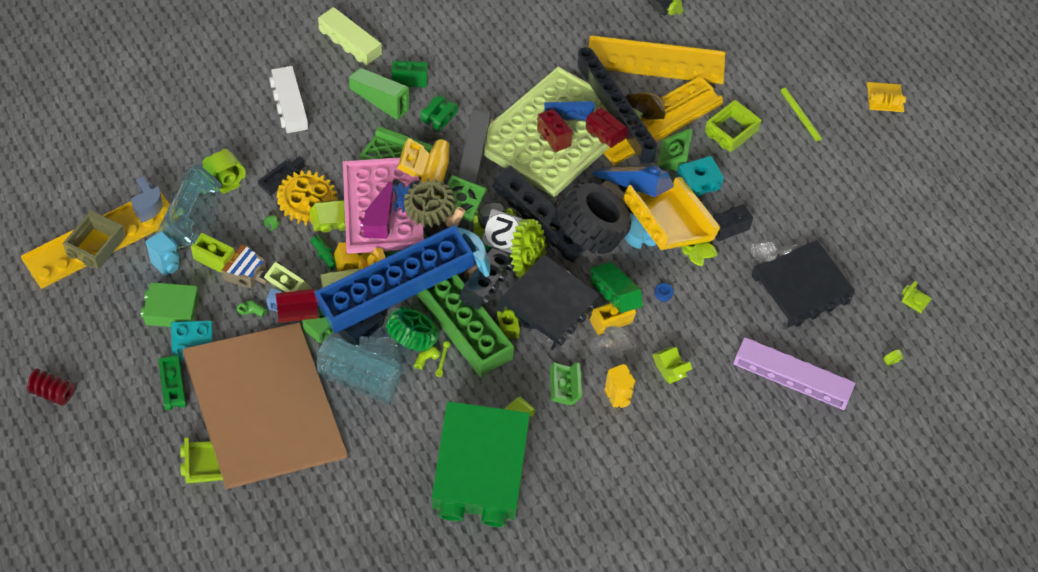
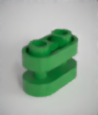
[420,95,459,131]

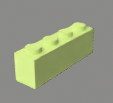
[318,7,382,65]

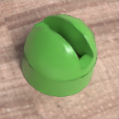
[264,215,280,231]

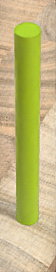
[780,87,822,142]

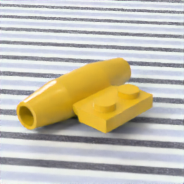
[397,138,449,196]

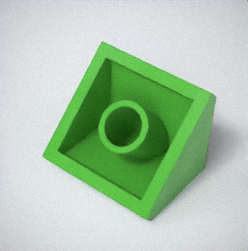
[657,128,693,171]

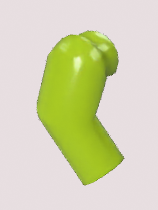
[413,346,440,370]

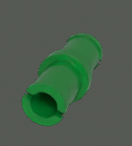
[310,235,337,271]

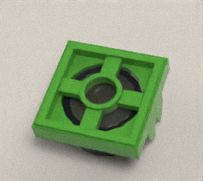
[440,175,487,222]

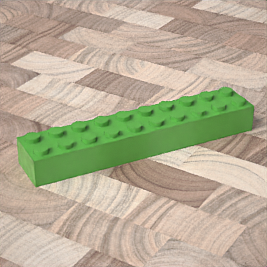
[383,232,514,378]

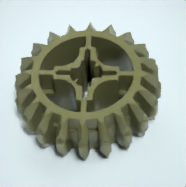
[404,178,456,228]

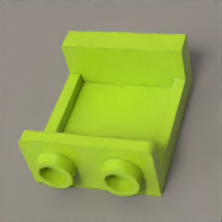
[180,437,223,483]

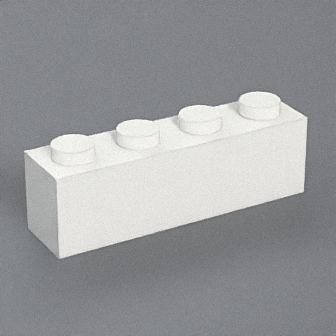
[269,66,308,133]

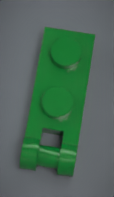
[158,355,186,411]

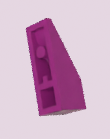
[360,182,394,239]

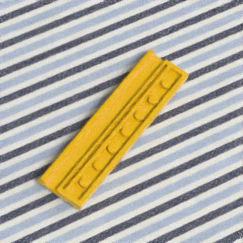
[588,36,726,84]
[603,76,723,166]
[21,192,179,289]

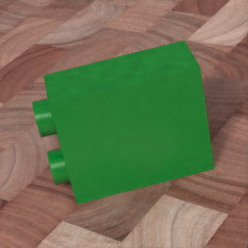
[431,401,530,527]

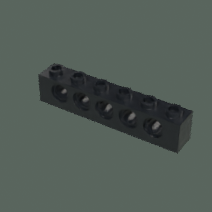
[492,165,587,263]
[459,247,515,310]

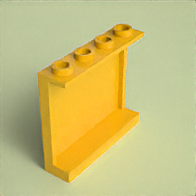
[623,177,720,250]

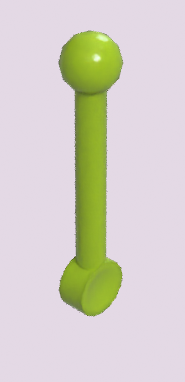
[435,341,450,377]

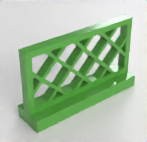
[359,127,433,181]

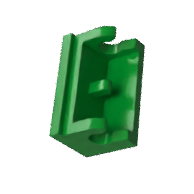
[391,61,427,87]

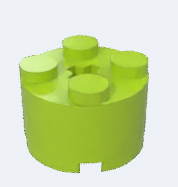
[202,149,246,194]

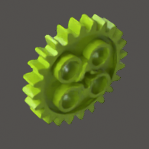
[510,219,547,279]

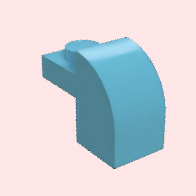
[625,213,657,249]

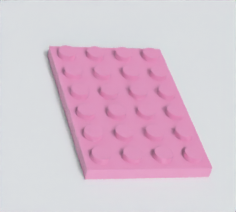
[343,158,424,254]

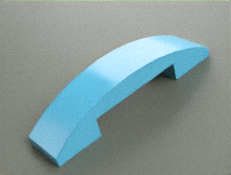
[456,227,490,277]

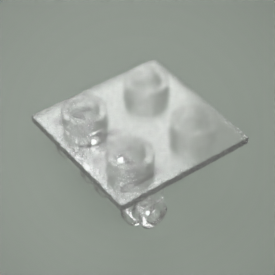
[749,241,798,263]

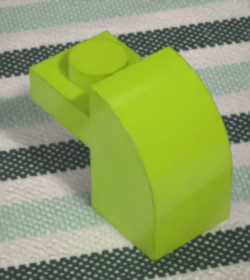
[652,347,692,384]

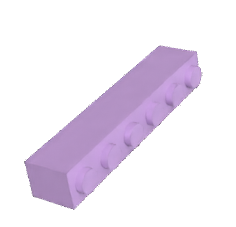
[734,337,855,410]

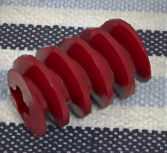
[27,368,75,406]

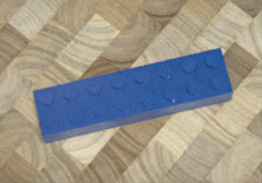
[314,225,474,334]

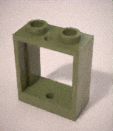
[63,210,126,270]

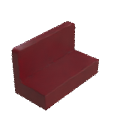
[275,289,318,323]

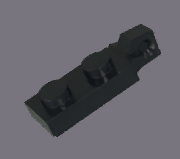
[258,156,306,196]

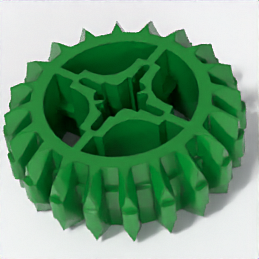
[386,307,439,352]

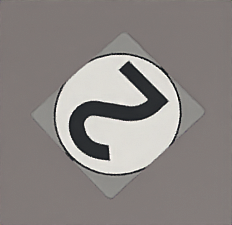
[481,209,523,253]

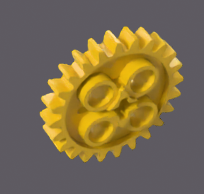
[277,170,338,225]

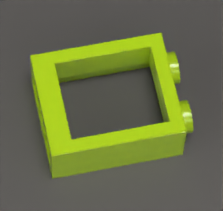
[705,100,762,152]

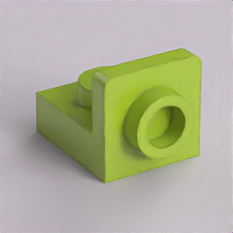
[901,281,932,313]

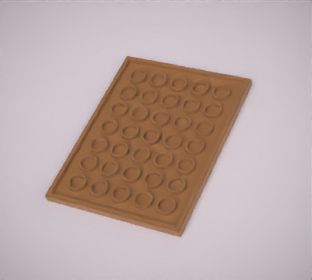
[183,323,347,489]

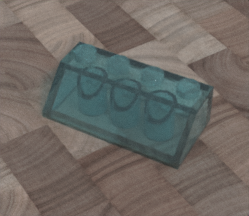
[317,335,401,405]

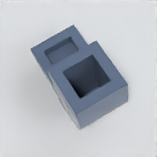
[130,176,163,223]

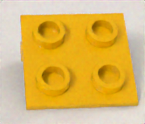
[867,82,906,112]

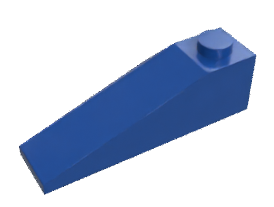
[593,166,674,197]

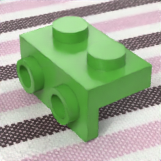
[550,362,583,405]

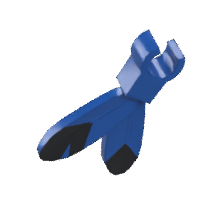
[392,179,420,213]

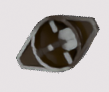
[626,92,666,120]

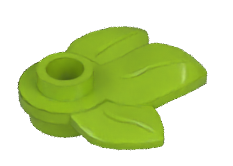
[681,241,718,266]

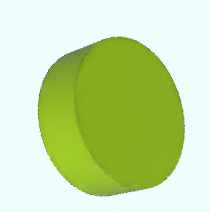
[883,349,904,366]

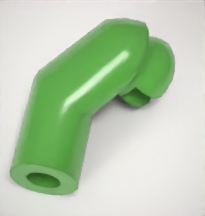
[237,301,267,318]

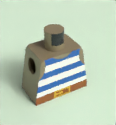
[221,244,269,289]

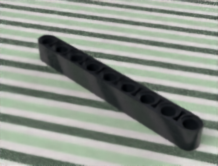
[577,47,657,163]

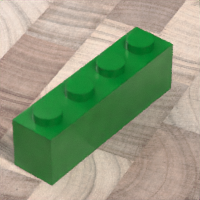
[589,262,643,313]

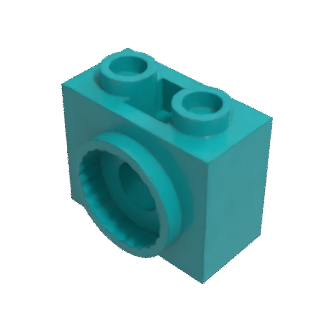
[676,156,724,197]

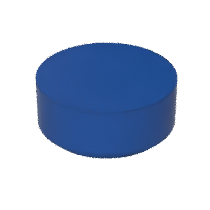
[654,283,674,301]

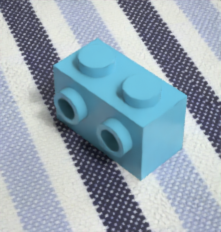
[146,231,180,276]

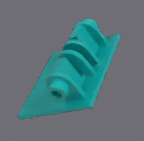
[171,321,213,361]

